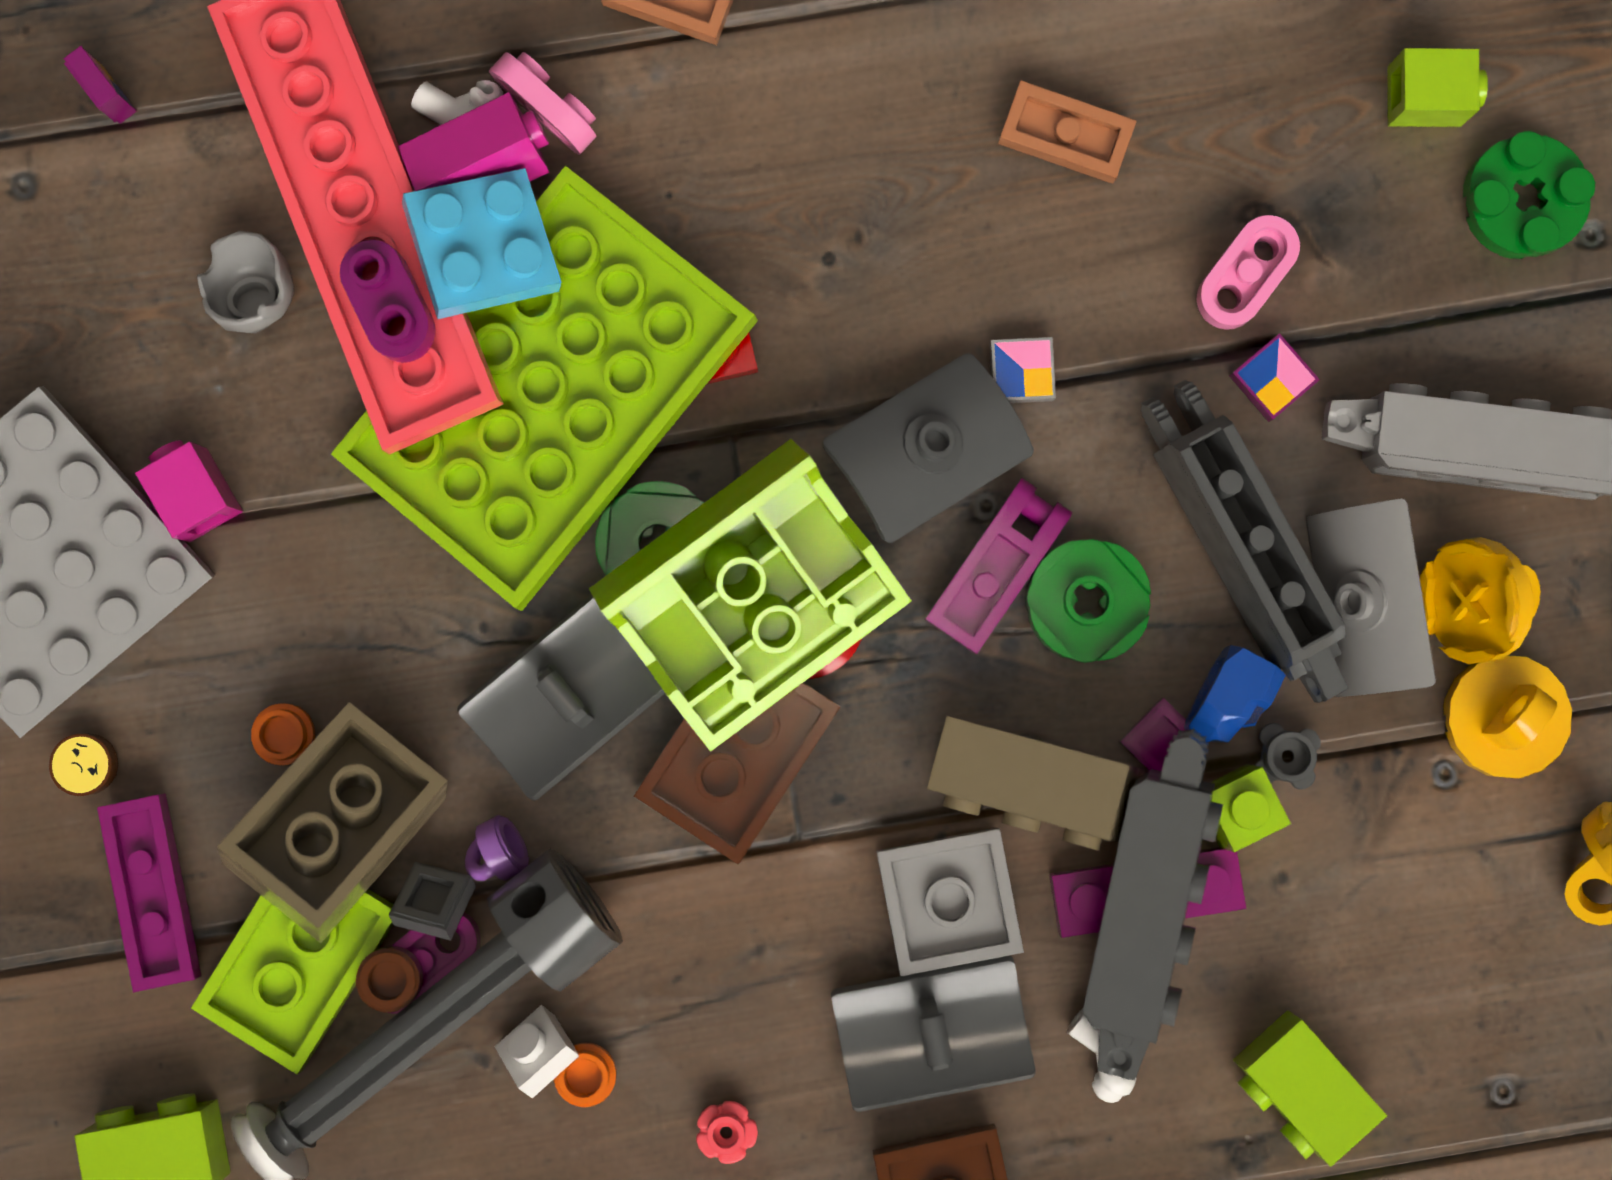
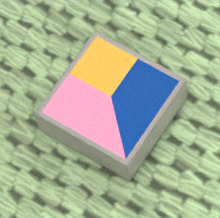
[989,337,1056,403]

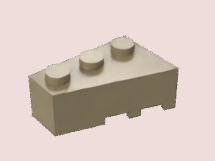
[927,716,1148,850]

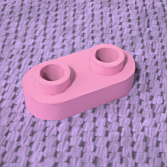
[489,52,597,155]
[1197,215,1300,329]

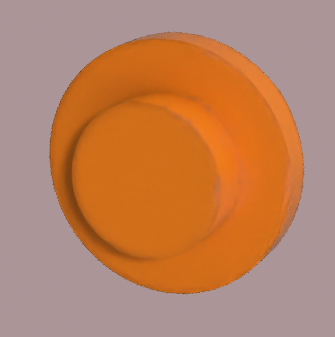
[251,703,315,766]
[554,1042,617,1107]

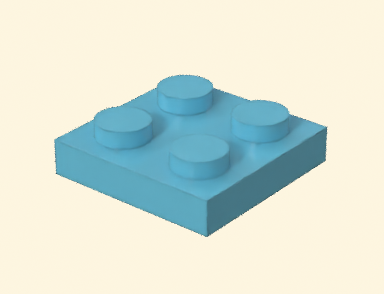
[402,168,562,319]

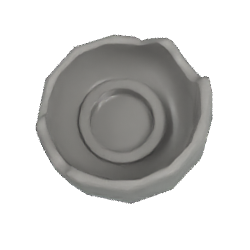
[197,231,294,333]

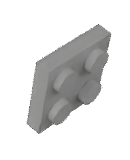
[876,827,1024,976]

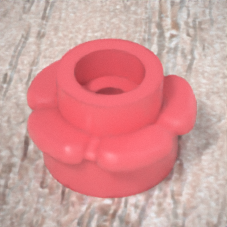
[696,1101,758,1164]

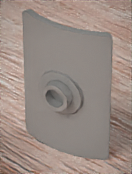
[1307,499,1436,697]

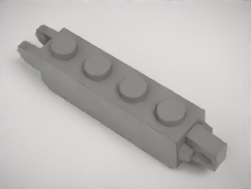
[1322,383,1612,500]

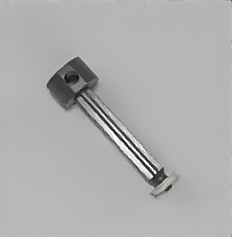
[231,848,623,1180]

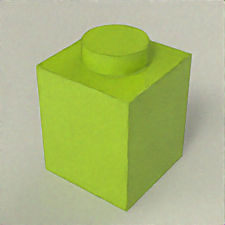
[1387,48,1488,127]
[1210,764,1291,852]

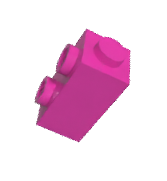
[398,92,549,191]

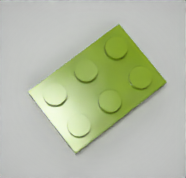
[191,889,393,1075]

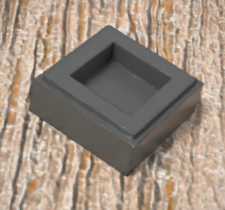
[389,862,476,941]

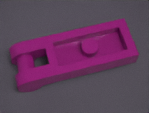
[924,478,1073,654]

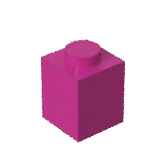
[135,440,243,542]

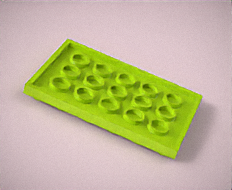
[331,166,758,611]

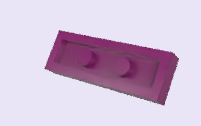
[97,793,202,993]
[1049,847,1247,938]

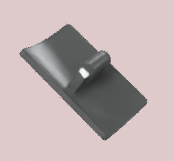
[823,353,1034,543]
[457,595,665,801]
[831,956,1036,1112]

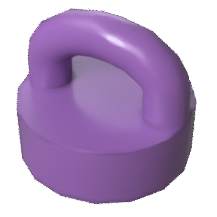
[465,815,529,881]

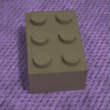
[217,702,448,943]

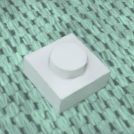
[495,1005,580,1098]

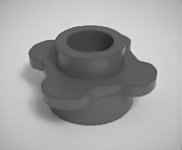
[1255,723,1321,790]

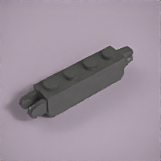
[1140,380,1348,703]
[1082,728,1223,1080]

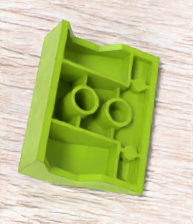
[589,439,912,752]

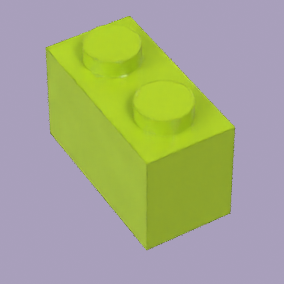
[1233,1010,1387,1167]
[74,1093,231,1180]

